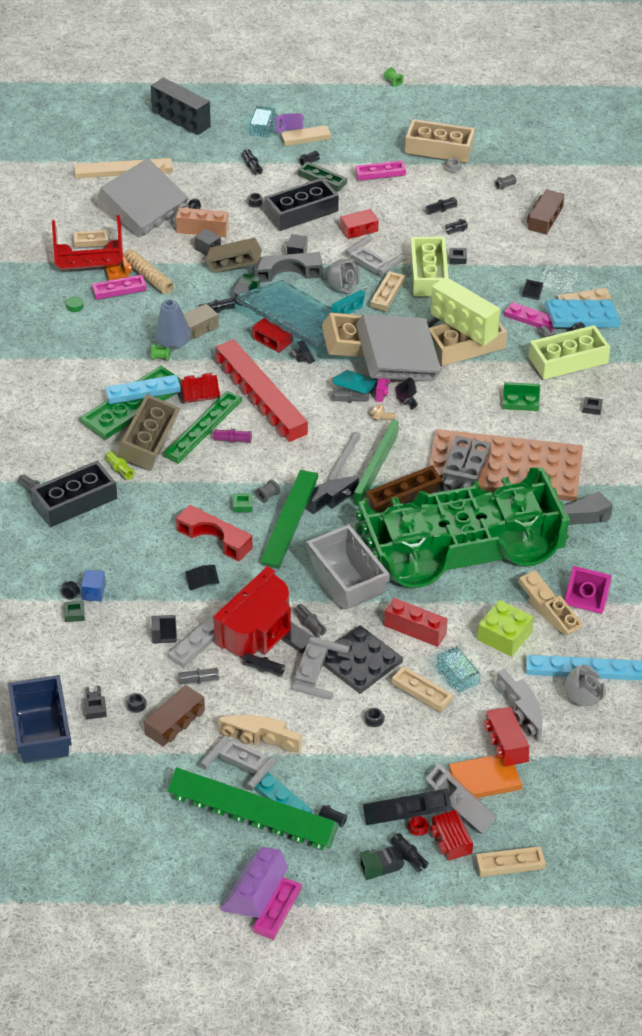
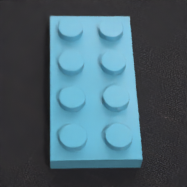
[545,299,621,328]

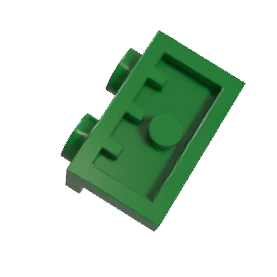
[503,382,540,411]

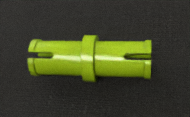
[105,451,135,480]

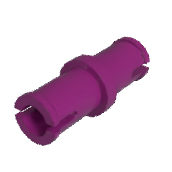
[213,428,252,443]

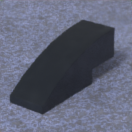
[305,476,359,515]

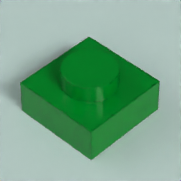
[233,493,253,512]

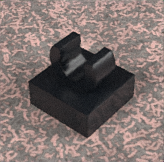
[292,339,315,364]

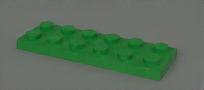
[80,365,182,440]

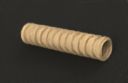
[123,249,174,295]

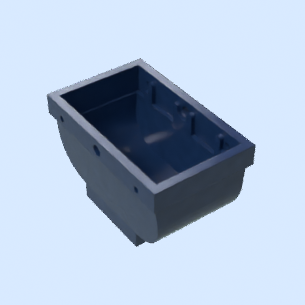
[8,675,72,764]

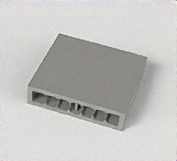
[98,158,189,238]
[356,314,441,381]

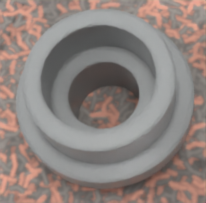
[445,158,462,172]

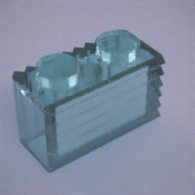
[250,106,278,138]
[436,646,480,693]

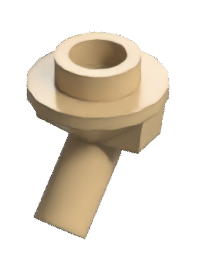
[370,404,396,420]

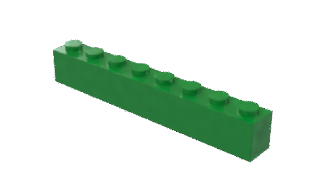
[167,767,339,851]

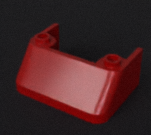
[52,215,123,270]

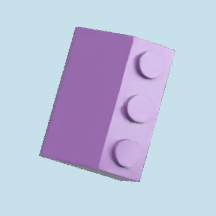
[220,847,288,918]

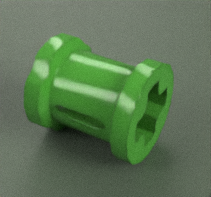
[384,67,404,87]
[151,344,171,361]

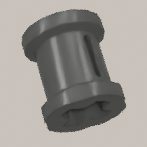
[255,479,281,503]

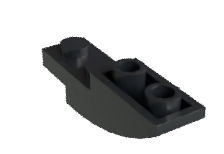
[363,788,452,825]

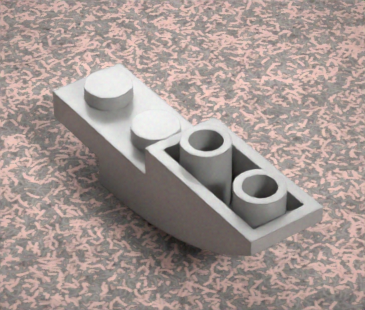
[496,669,542,742]
[426,763,497,834]

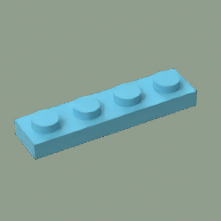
[105,375,181,404]

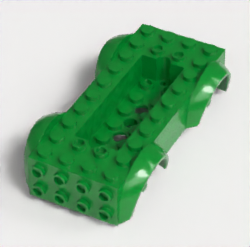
[355,467,570,588]

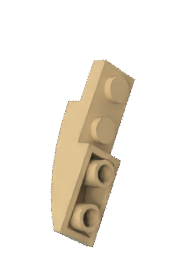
[518,570,584,635]
[219,715,302,753]

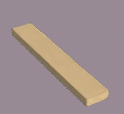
[74,158,173,178]

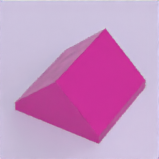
[565,566,612,614]

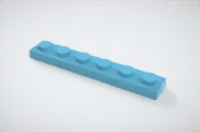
[526,655,642,681]

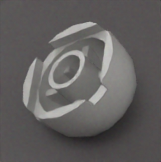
[328,259,360,293]
[565,664,606,706]

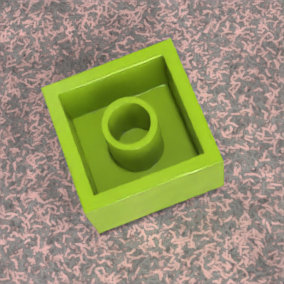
[477,600,534,657]

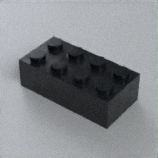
[150,77,211,135]
[264,178,339,231]
[31,460,118,528]

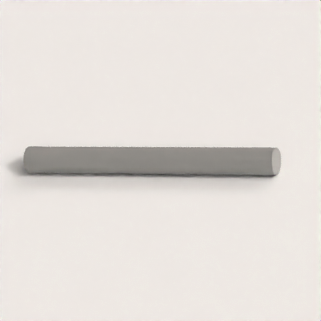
[327,432,361,482]

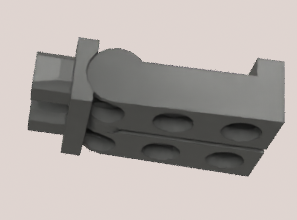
[442,436,491,491]

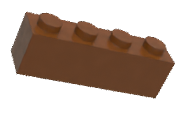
[365,465,442,512]

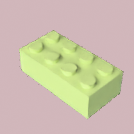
[410,237,449,296]
[430,277,500,346]
[529,325,610,380]

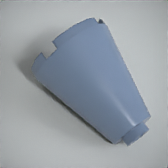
[156,299,191,348]

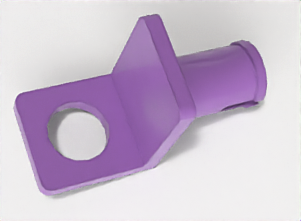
[274,113,304,133]

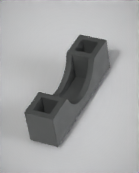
[252,252,323,282]

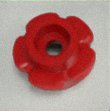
[408,816,429,836]

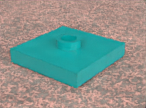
[333,370,378,394]

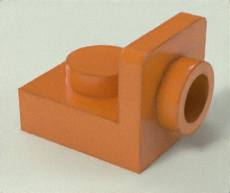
[106,257,132,281]

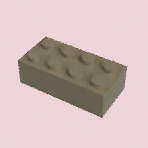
[117,394,180,471]

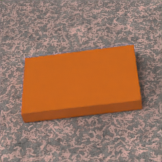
[449,755,522,798]

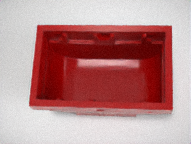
[213,566,291,657]

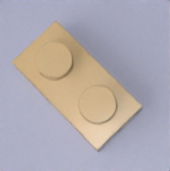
[74,230,108,247]

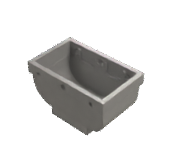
[306,525,390,609]

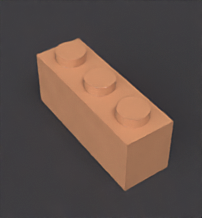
[176,207,229,238]

